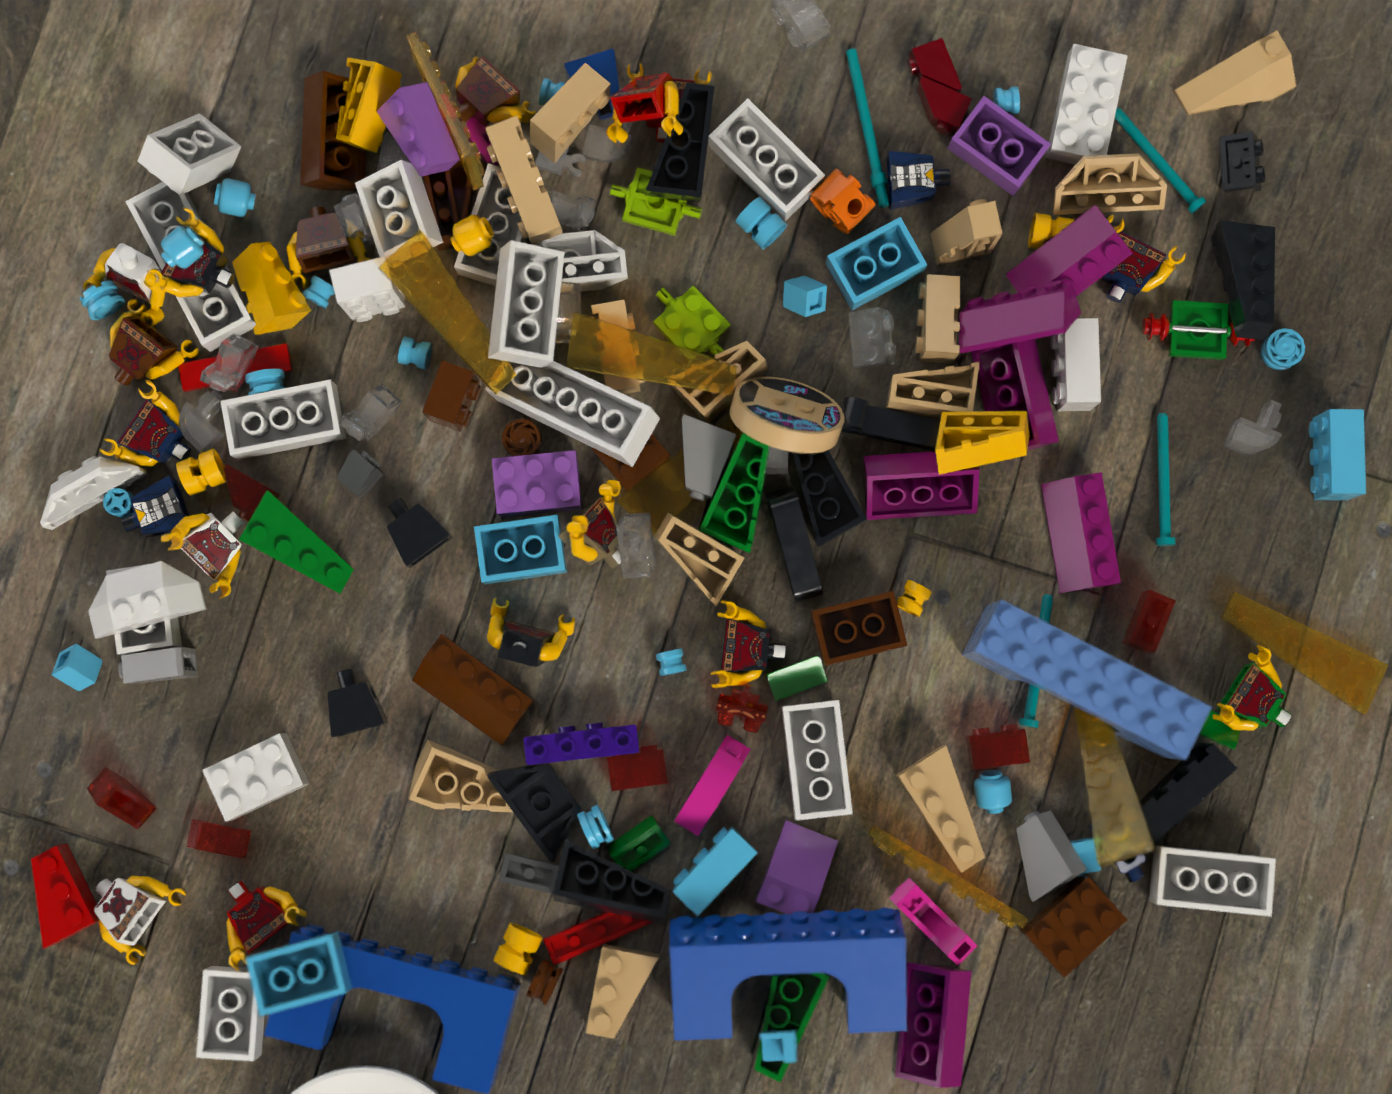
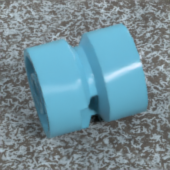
[735,197,787,250]

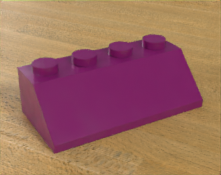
[1006,204,1133,296]
[959,280,1081,353]
[971,339,1059,450]
[863,452,980,520]
[1041,472,1121,594]
[895,962,972,1088]

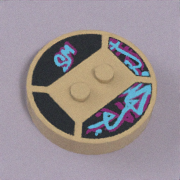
[730,377,845,453]

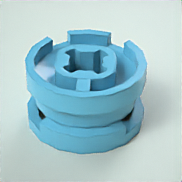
[79,280,125,320]
[1260,328,1305,370]
[245,369,286,395]
[577,804,614,850]

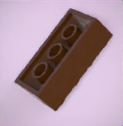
[300,71,366,191]
[412,634,535,746]

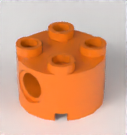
[810,169,876,234]

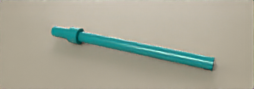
[846,49,890,208]

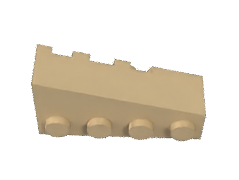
[485,115,563,245]
[896,745,985,873]

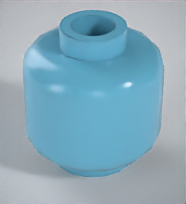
[214,178,256,217]
[161,226,205,269]
[974,770,1012,814]

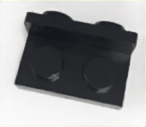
[1220,131,1265,193]

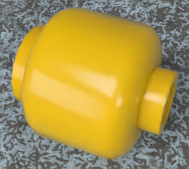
[450,215,494,256]

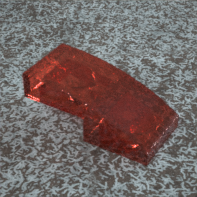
[186,819,251,858]

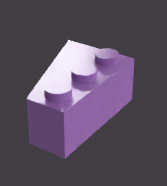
[377,82,460,177]

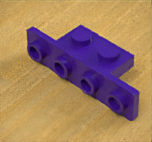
[524,723,639,765]

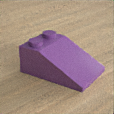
[755,820,838,914]

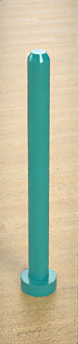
[1115,107,1207,214]
[1155,413,1176,546]
[1019,594,1053,728]

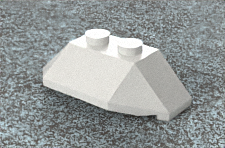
[534,230,628,294]
[40,456,148,530]
[88,561,206,639]

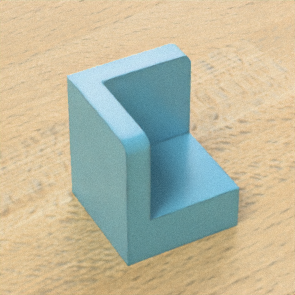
[783,276,827,317]
[51,644,103,691]
[1070,837,1102,877]
[759,1030,798,1063]

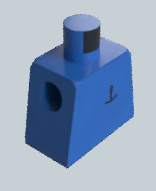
[564,48,620,120]

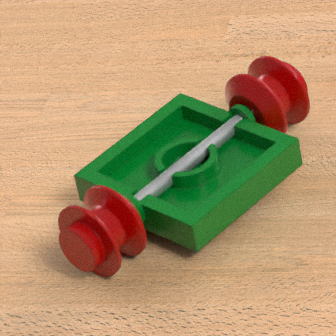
[1142,300,1255,360]

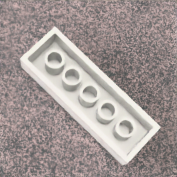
[125,182,256,352]
[485,360,660,467]

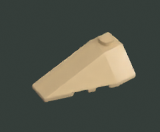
[1174,31,1296,115]
[408,740,513,812]

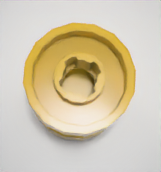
[1028,212,1074,249]
[176,449,228,496]
[493,922,543,975]

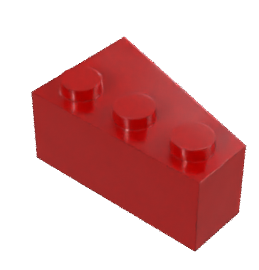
[31,844,99,949]

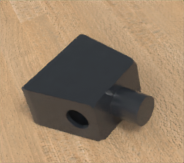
[387,498,453,568]
[327,668,388,738]

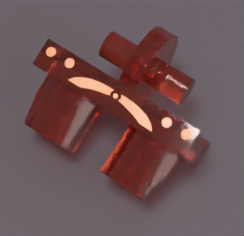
[716,684,768,733]

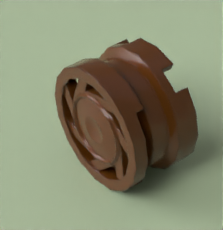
[502,419,542,456]
[526,959,563,1006]

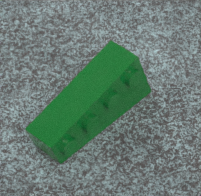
[699,432,771,553]
[239,490,354,594]
[754,973,831,1083]

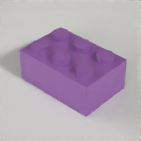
[947,96,1051,196]
[492,450,582,517]

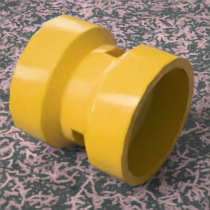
[897,580,932,617]

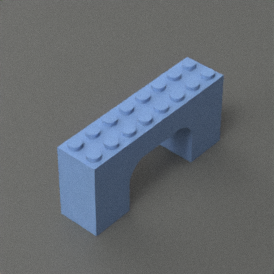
[962,599,1212,760]

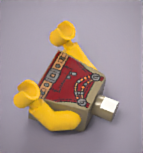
[558,480,624,569]

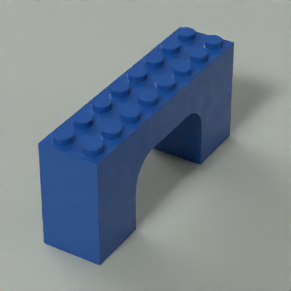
[670,908,907,1041]
[264,924,521,1094]

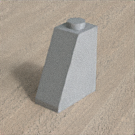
[682,414,736,502]
[118,647,198,684]
[1016,810,1087,902]

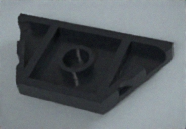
[486,763,581,862]

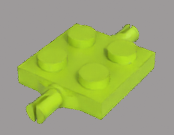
[610,167,703,236]
[653,286,731,363]

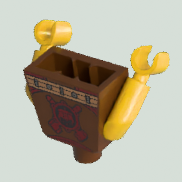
[452,56,536,125]
[286,206,370,289]
[109,299,199,386]

